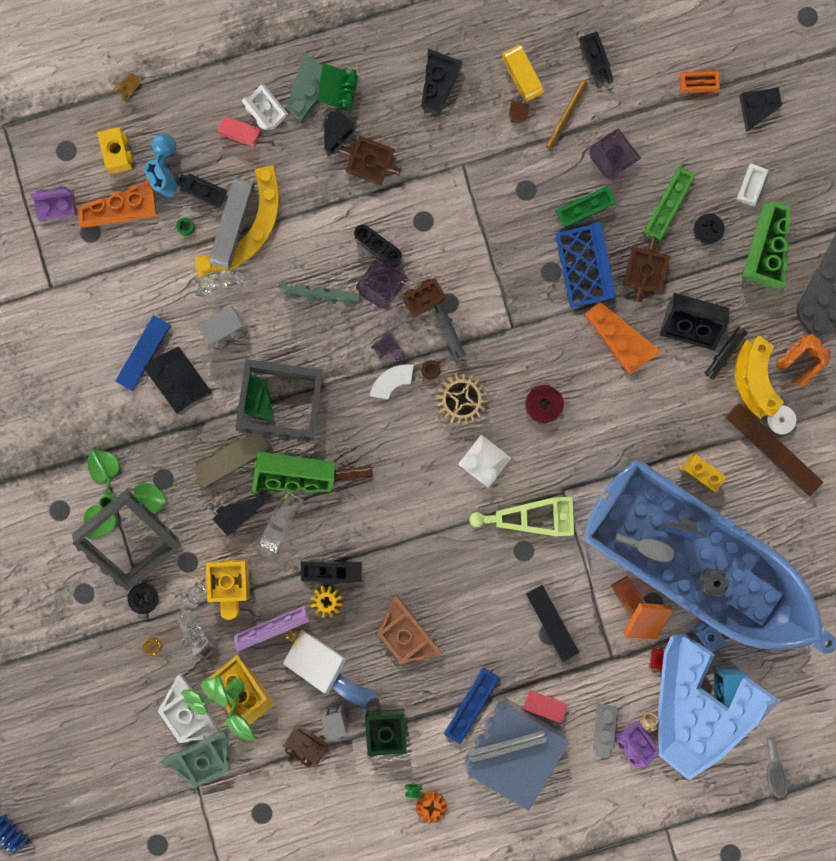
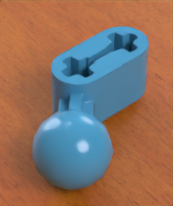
[144,133,178,197]

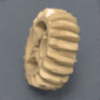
[436,374,488,425]

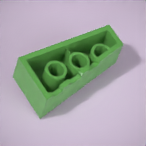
[741,201,791,290]
[251,452,335,494]

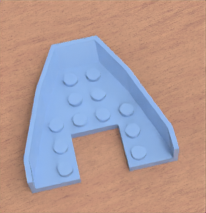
[658,633,780,780]

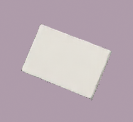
[283,630,347,694]

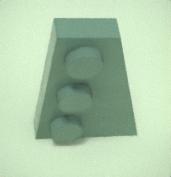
[286,53,323,122]

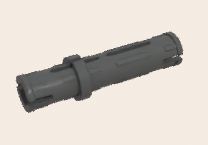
[432,303,466,360]

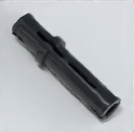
[704,327,747,380]

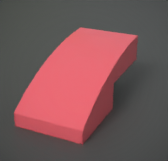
[523,690,568,723]

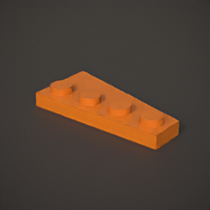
[78,180,157,228]

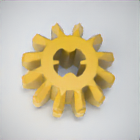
[311,585,343,618]

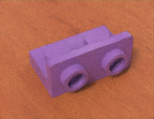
[30,187,77,221]
[615,721,659,767]

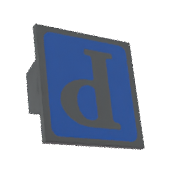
[656,518,707,541]

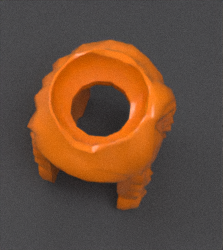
[776,334,832,386]

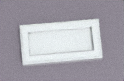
[736,163,768,207]

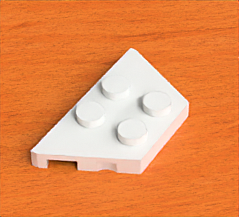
[158,673,221,743]

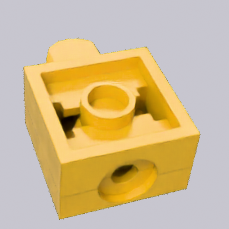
[206,559,250,620]

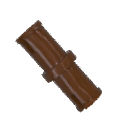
[334,465,373,482]

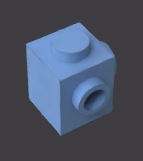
[692,621,726,652]

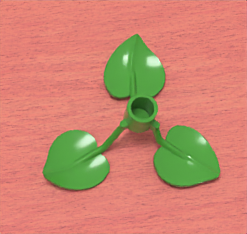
[84,449,166,538]
[181,675,258,740]

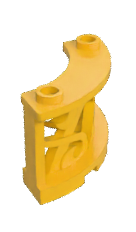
[734,336,784,420]

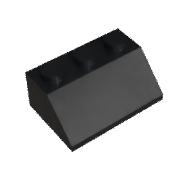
[660,293,729,351]
[143,346,212,415]

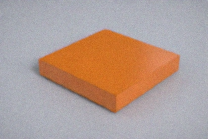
[623,603,674,639]

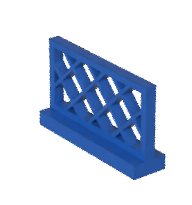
[555,222,616,308]

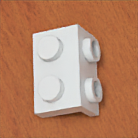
[242,85,288,130]

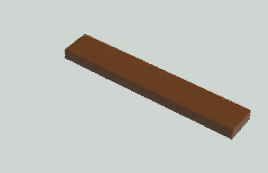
[725,403,823,496]

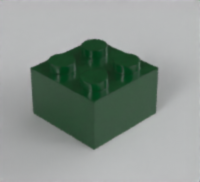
[365,709,407,756]

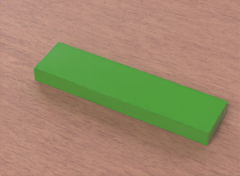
[642,166,696,243]

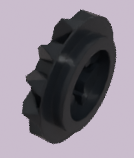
[693,214,725,245]
[127,583,159,614]

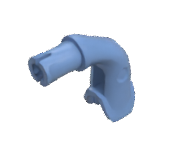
[332,673,379,712]

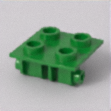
[316,63,358,113]

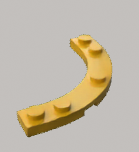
[195,165,279,278]

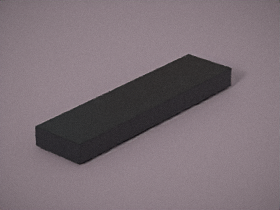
[525,584,580,662]

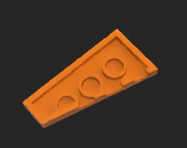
[584,302,661,375]

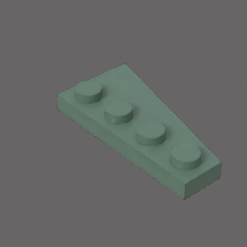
[280,281,361,306]

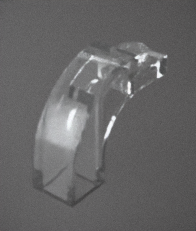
[256,491,303,561]

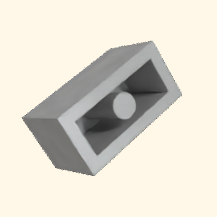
[322,704,349,742]

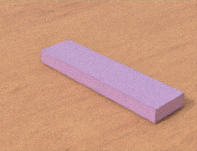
[234,606,309,652]

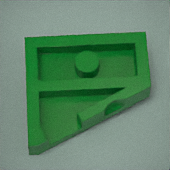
[237,375,274,421]

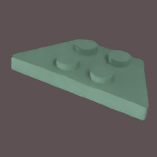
[161,729,230,787]

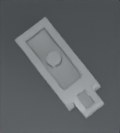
[593,704,617,758]

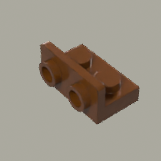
[402,278,447,318]
[282,724,329,768]

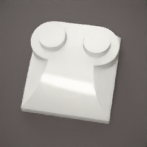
[458,435,511,488]

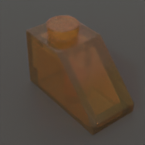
[611,576,647,619]

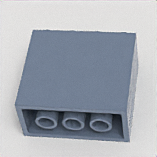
[465,697,569,811]

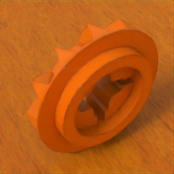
[416,791,447,824]

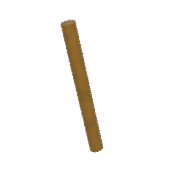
[545,80,588,150]

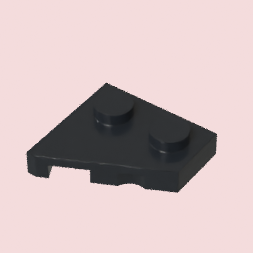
[739,87,782,132]

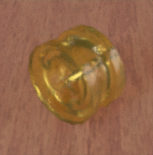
[284,628,301,645]
[143,637,163,656]

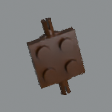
[339,135,402,186]
[623,238,670,303]

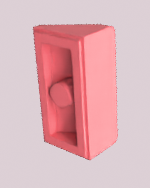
[218,116,261,147]

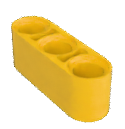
[502,44,544,102]

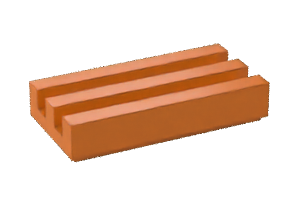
[680,71,720,93]

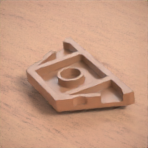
[377,595,442,664]

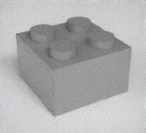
[197,306,249,350]

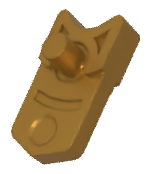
[113,73,140,102]

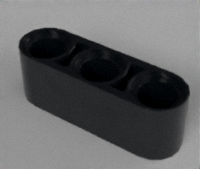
[354,224,402,268]

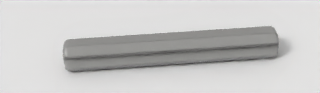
[469,731,547,762]

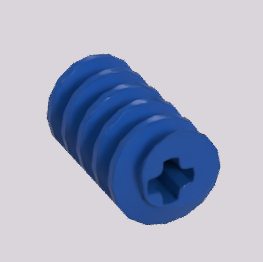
[0,812,29,854]

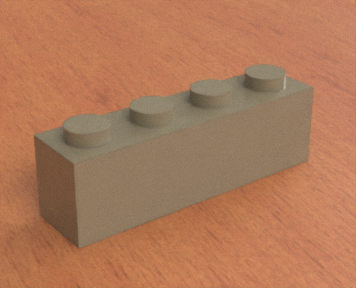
[192,433,273,488]

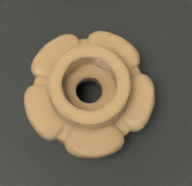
[639,713,658,731]

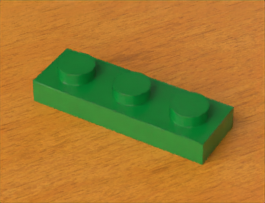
[556,185,616,228]

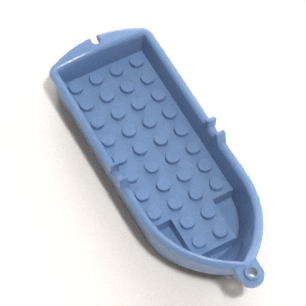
[584,461,836,654]

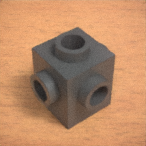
[696,567,730,597]

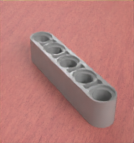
[209,178,255,269]

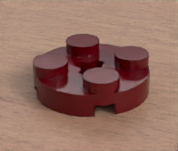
[525,385,564,423]

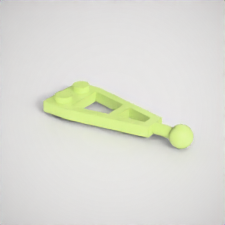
[469,497,574,536]

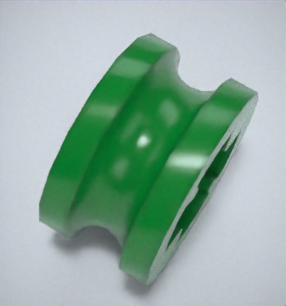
[176,217,195,236]
[405,783,422,798]

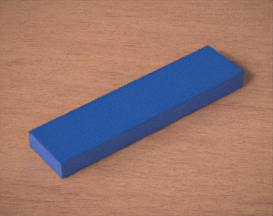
[115,315,171,391]
[444,667,500,744]

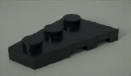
[421,48,463,116]

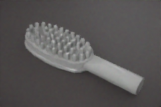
[614,533,674,562]
[767,737,788,798]

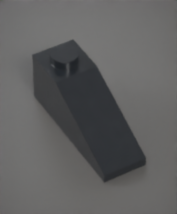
[212,493,273,536]
[301,561,362,583]

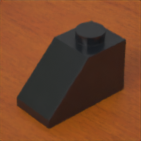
[324,109,355,157]

